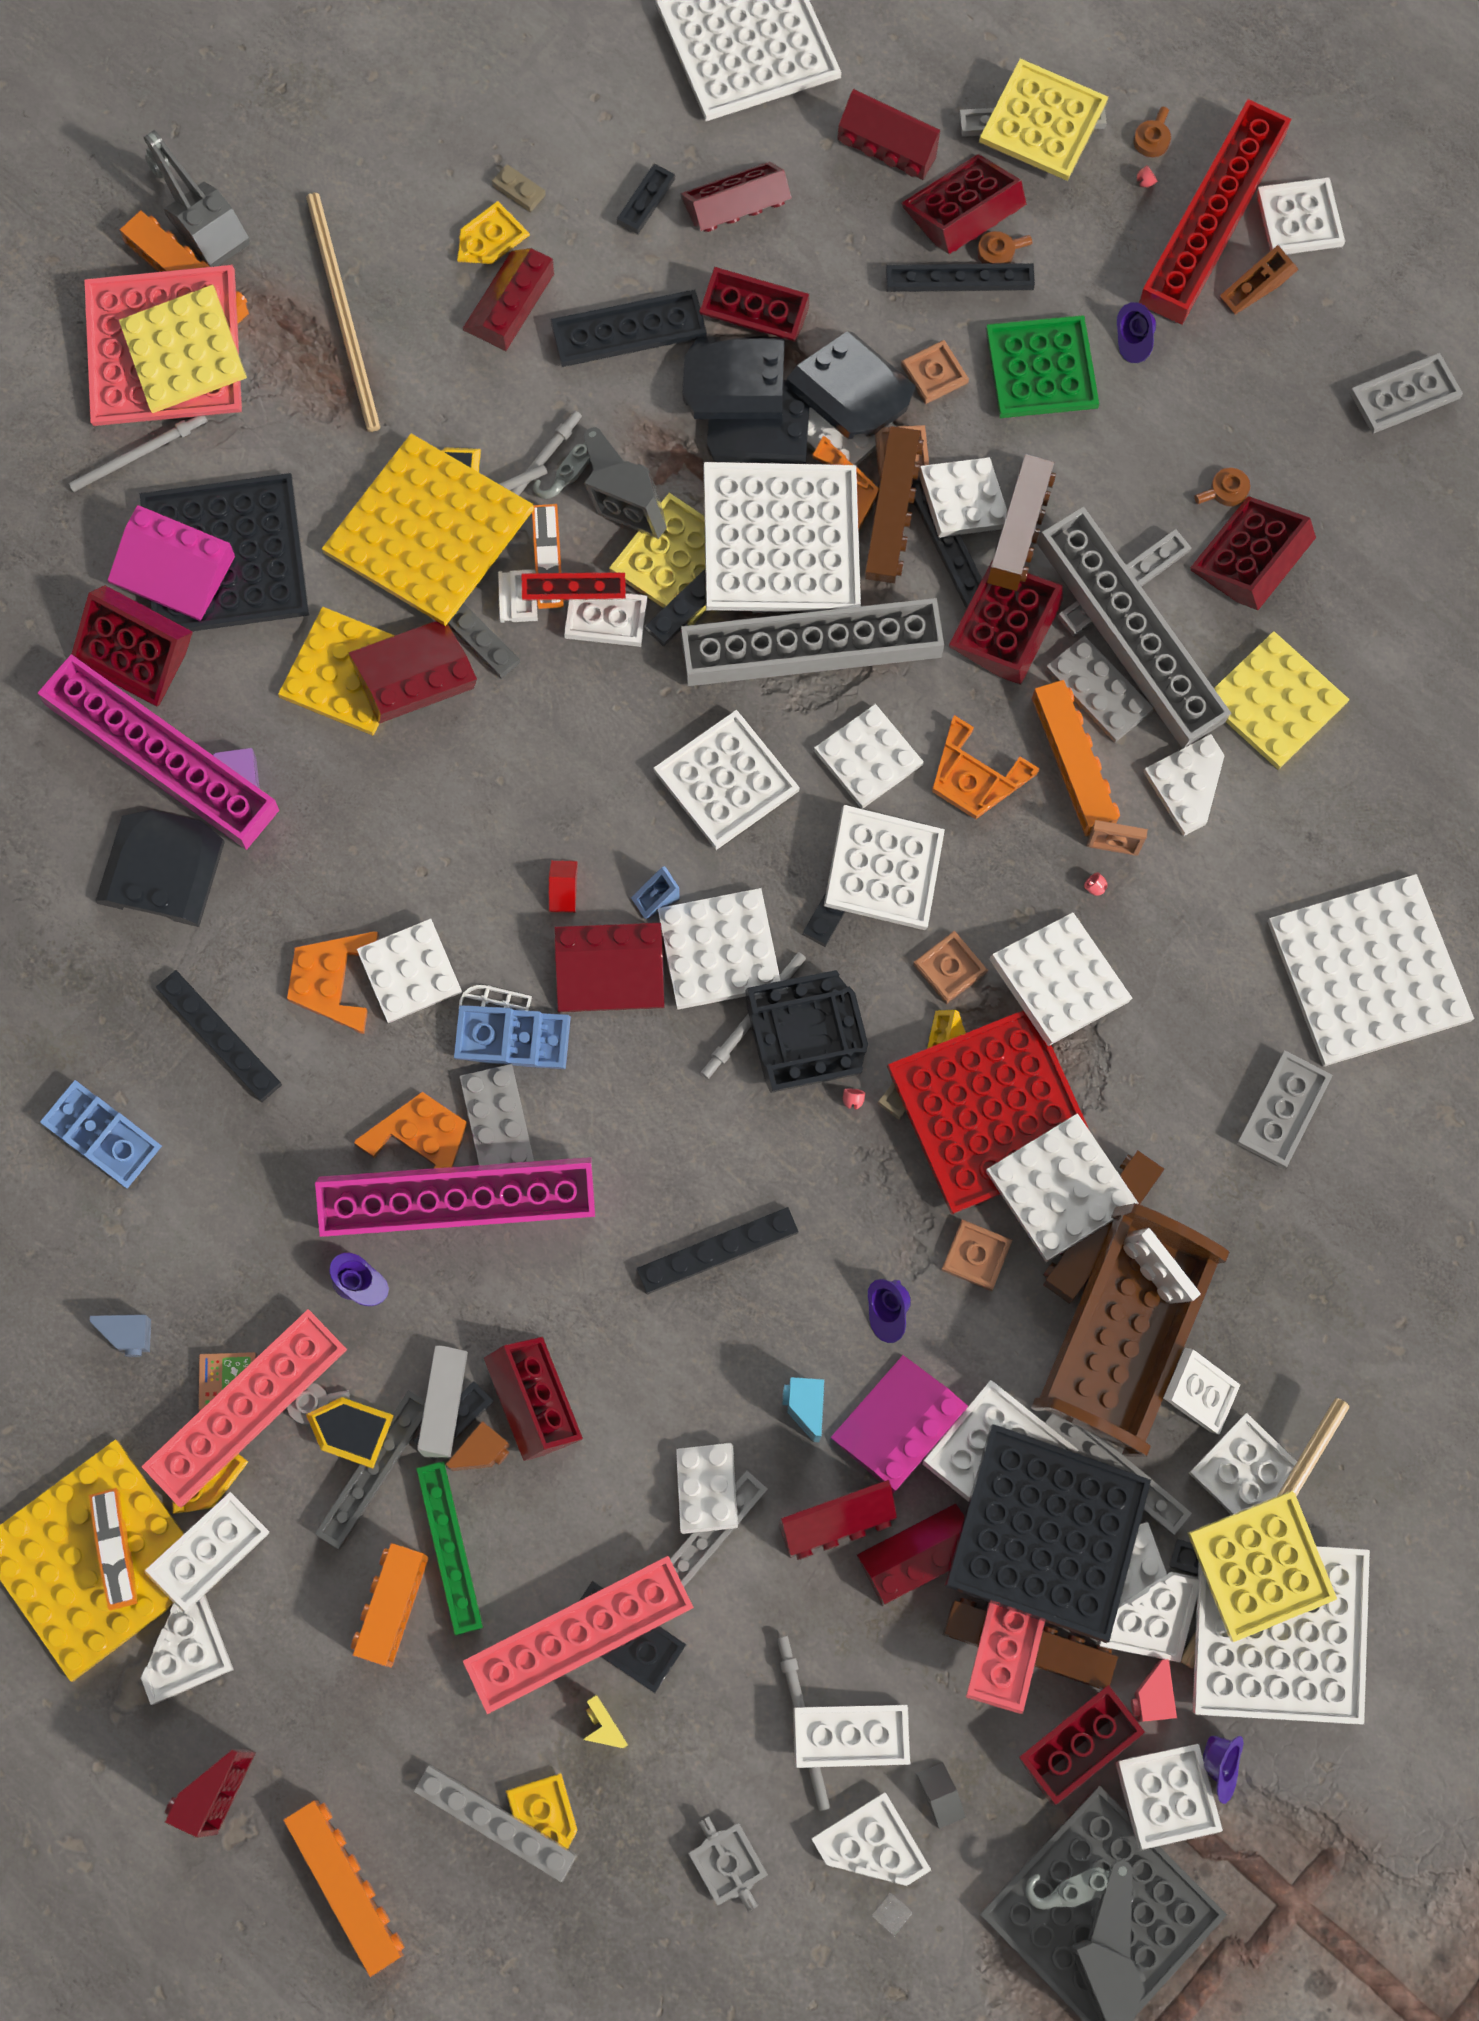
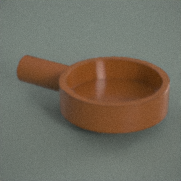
[1134,107,1171,158]
[978,231,1032,264]
[1194,468,1250,506]

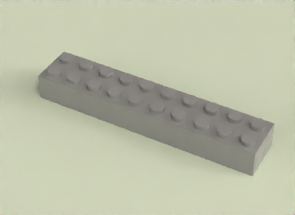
[1037,507,1232,749]
[681,598,944,686]

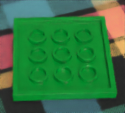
[986,315,1099,418]

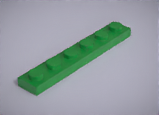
[416,1461,483,1635]

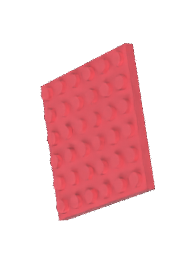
[85,265,242,426]

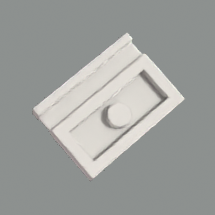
[498,570,538,623]

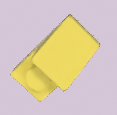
[583,1695,628,1748]

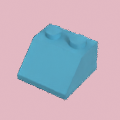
[782,1377,824,1442]

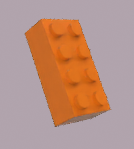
[351,1543,429,1668]

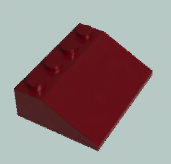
[901,154,1027,254]
[1190,496,1316,610]
[949,560,1063,685]
[71,585,193,707]
[348,621,477,724]
[555,923,665,1012]
[779,1480,897,1560]
[164,1749,256,1838]

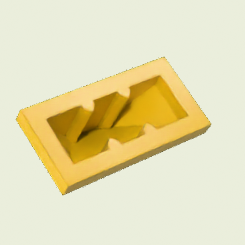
[927,1010,966,1048]

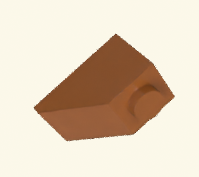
[446,1421,510,1471]

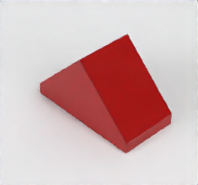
[549,860,578,913]

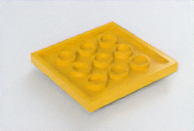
[278,606,395,736]

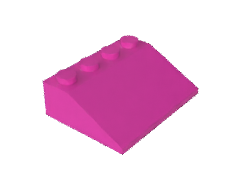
[108,505,235,621]
[831,1355,968,1494]

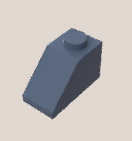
[90,1315,151,1357]

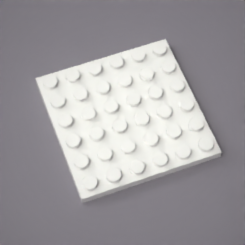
[656,0,841,121]
[703,462,861,612]
[1268,874,1474,1067]
[1193,1546,1370,1724]

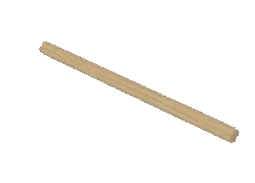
[306,193,380,432]
[1181,1398,1349,1668]

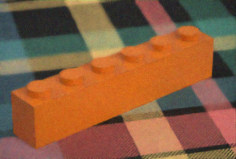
[119,211,249,324]
[1032,680,1120,837]
[284,1800,405,1977]

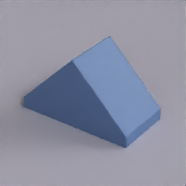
[631,866,680,919]

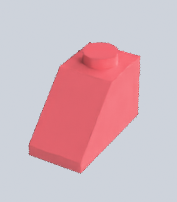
[1131,1659,1177,1722]

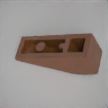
[1220,245,1299,315]

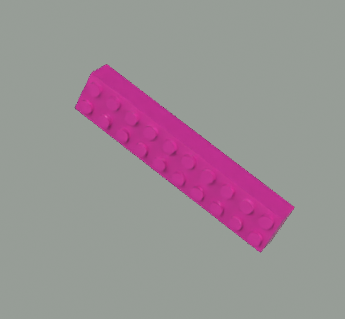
[38,654,279,850]
[315,1157,595,1237]

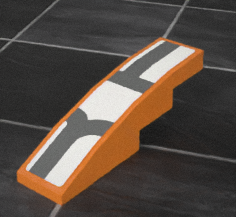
[532,504,564,609]
[89,1488,138,1611]

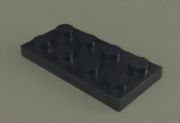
[578,1581,687,1693]

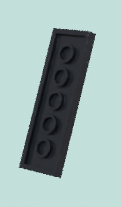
[551,289,707,367]

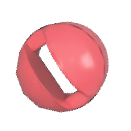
[1137,165,1158,188]
[1084,872,1107,896]
[843,1088,865,1109]

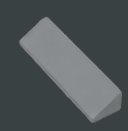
[418,1346,468,1457]

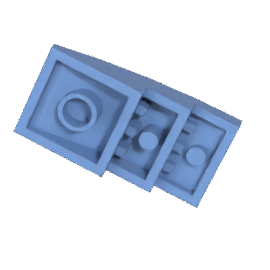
[454,1005,571,1069]
[40,1080,162,1189]

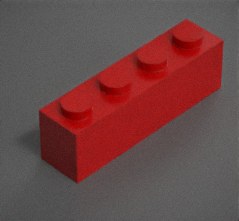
[521,572,626,601]

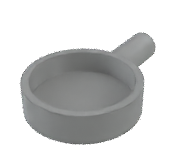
[287,1383,351,1425]

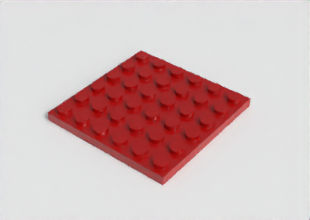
[887,1010,1090,1215]

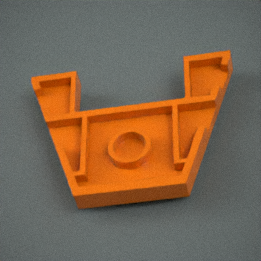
[813,436,879,532]
[932,715,1039,819]
[287,932,379,1034]
[354,1092,467,1168]

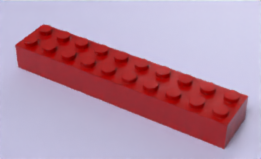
[1139,99,1292,325]

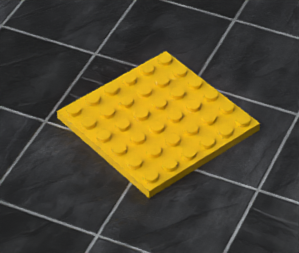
[322,433,534,626]
[0,1439,184,1682]

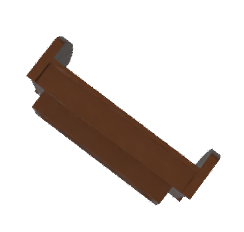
[1031,1203,1230,1457]

